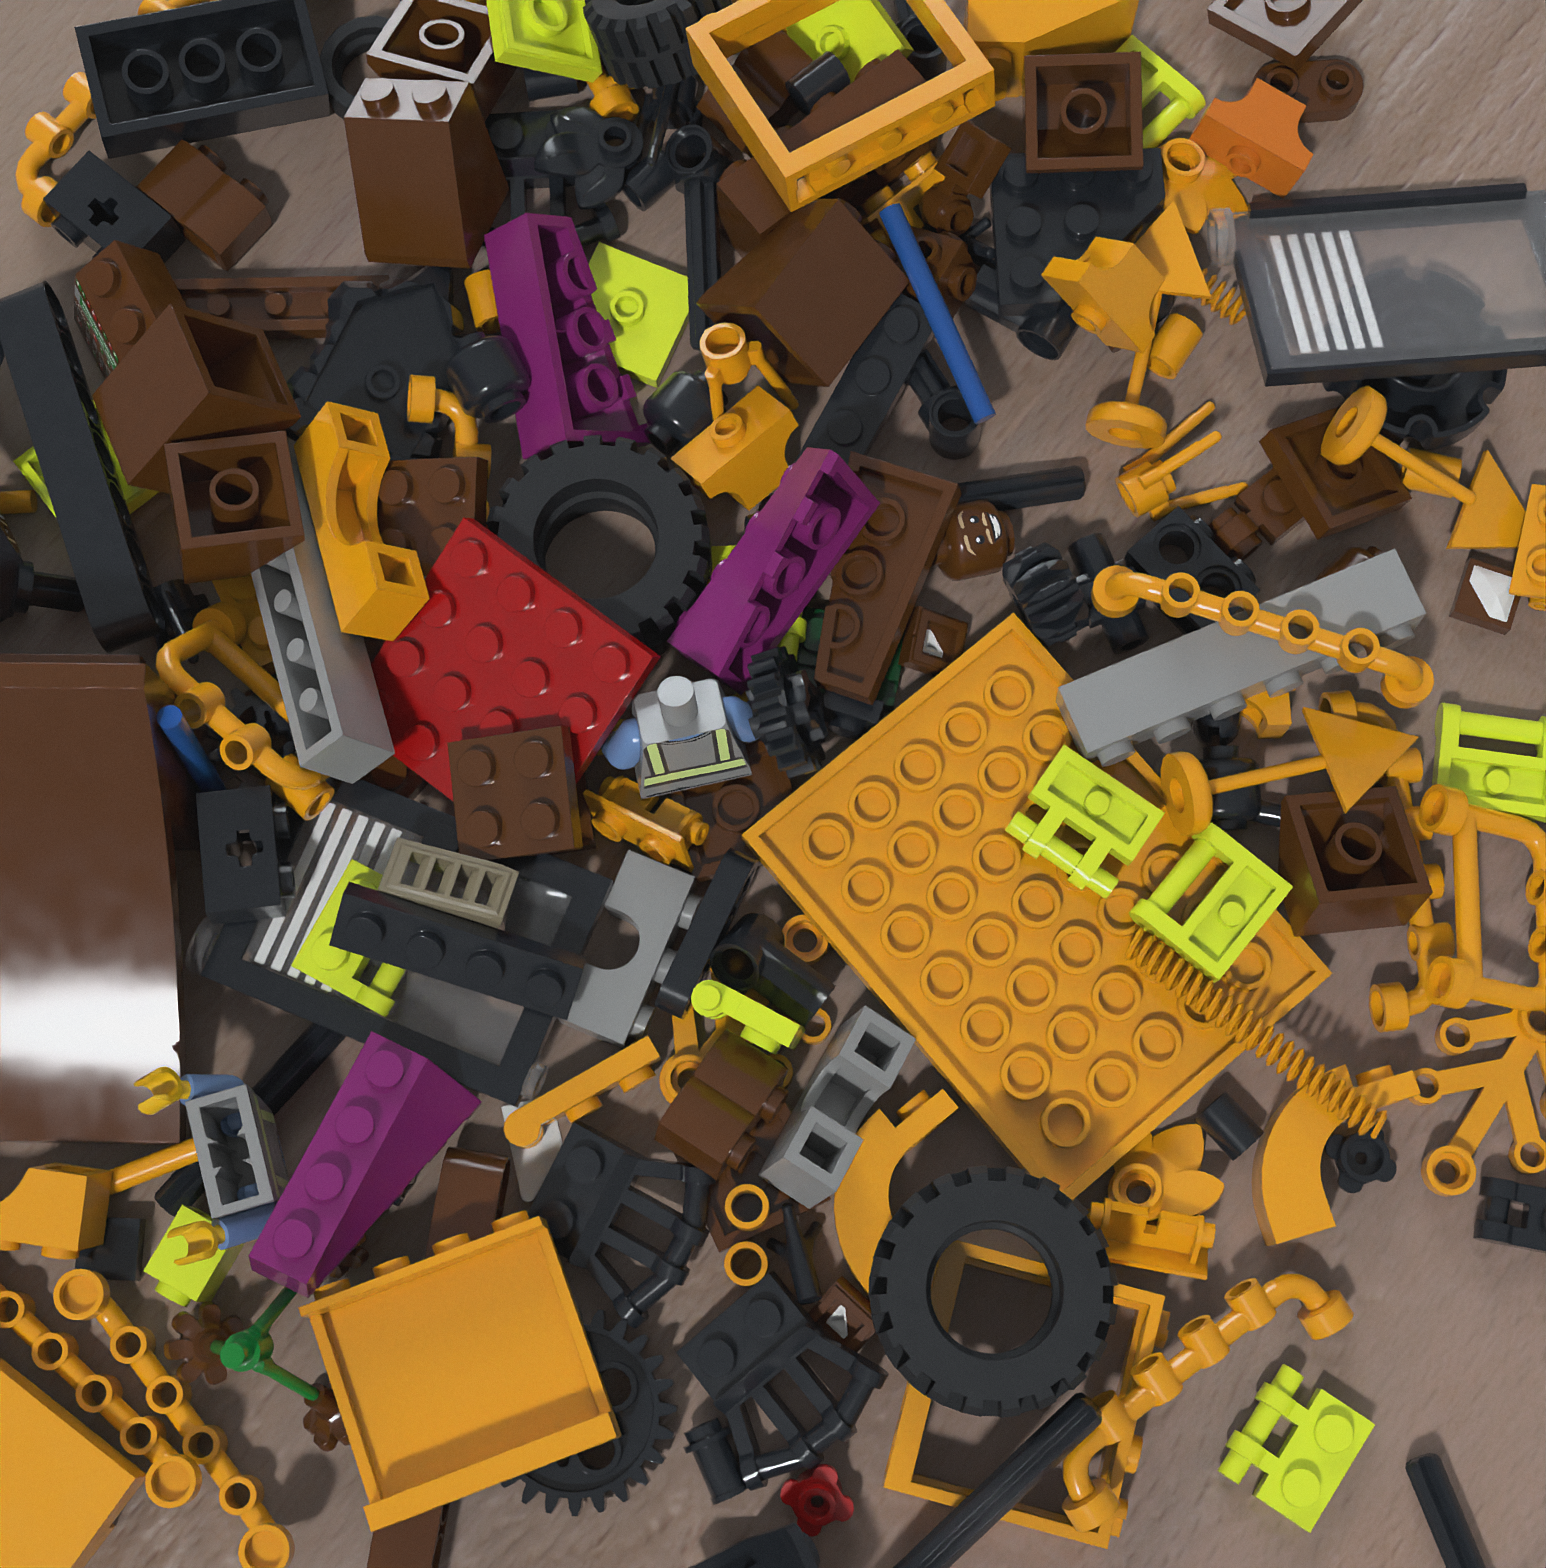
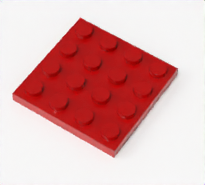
[371,517,661,802]

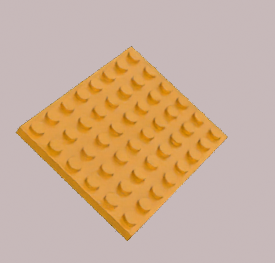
[741,612,1333,1200]

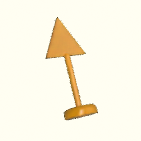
[1085,200,1212,449]
[1321,386,1526,549]
[1161,707,1419,837]

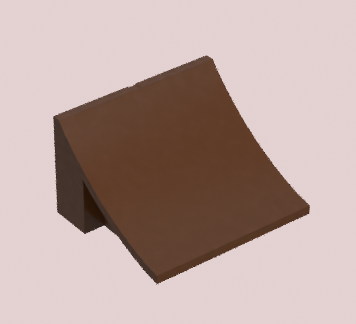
[0,653,218,1145]

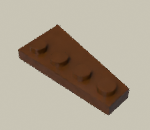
[814,451,962,706]

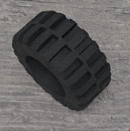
[486,435,712,655]
[868,1165,1118,1418]

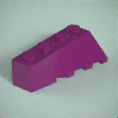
[484,213,652,460]
[667,447,880,696]
[248,1031,482,1298]

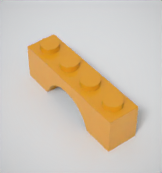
[293,401,430,641]
[0,1162,113,1259]

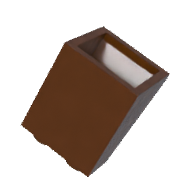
[344,78,509,268]
[696,198,910,387]
[92,303,301,494]

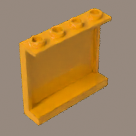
[298,1210,622,1532]

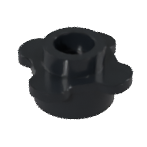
[1325,1125,1397,1193]

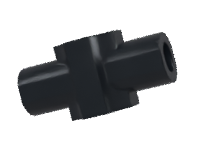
[1068,533,1149,654]

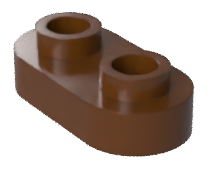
[1250,59,1364,123]

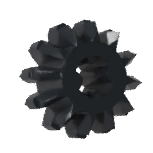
[1002,542,1090,647]

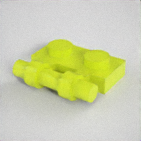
[1005,745,1165,899]
[691,980,806,1055]
[1217,1364,1375,1533]

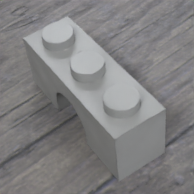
[558,850,703,1049]
[758,1005,916,1209]

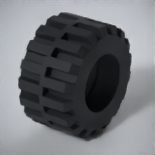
[583,0,732,89]

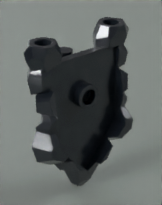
[284,266,469,460]

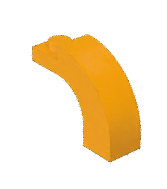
[1252,1064,1421,1246]
[834,1089,959,1295]

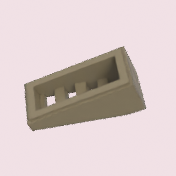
[377,837,519,929]

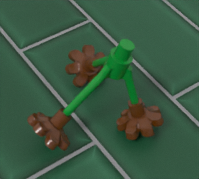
[164,1233,369,1452]

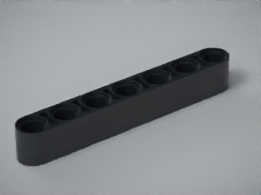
[0,281,166,653]

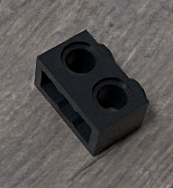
[1124,506,1260,635]

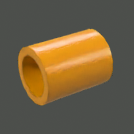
[464,269,501,334]
[1147,313,1203,379]
[1399,447,1462,498]
[265,754,334,821]
[725,1184,770,1231]
[724,1241,769,1287]

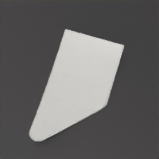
[501,1098,563,1202]

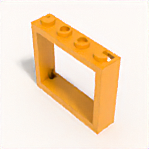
[685,0,996,212]
[882,1240,1171,1549]

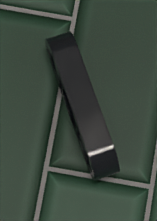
[655,847,759,1020]

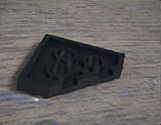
[989,148,1165,316]

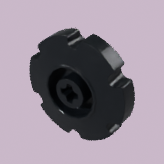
[1318,272,1507,450]

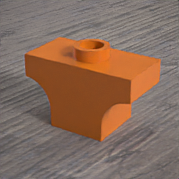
[1189,78,1313,199]

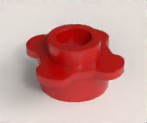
[780,1464,854,1537]

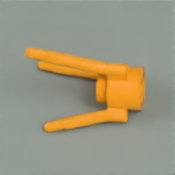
[700,322,799,420]
[1115,401,1249,522]

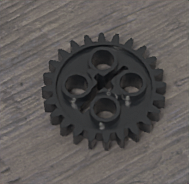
[501,1307,678,1516]

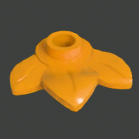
[1158,138,1248,234]
[1108,1124,1225,1223]

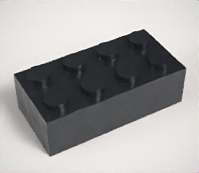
[74,0,330,159]

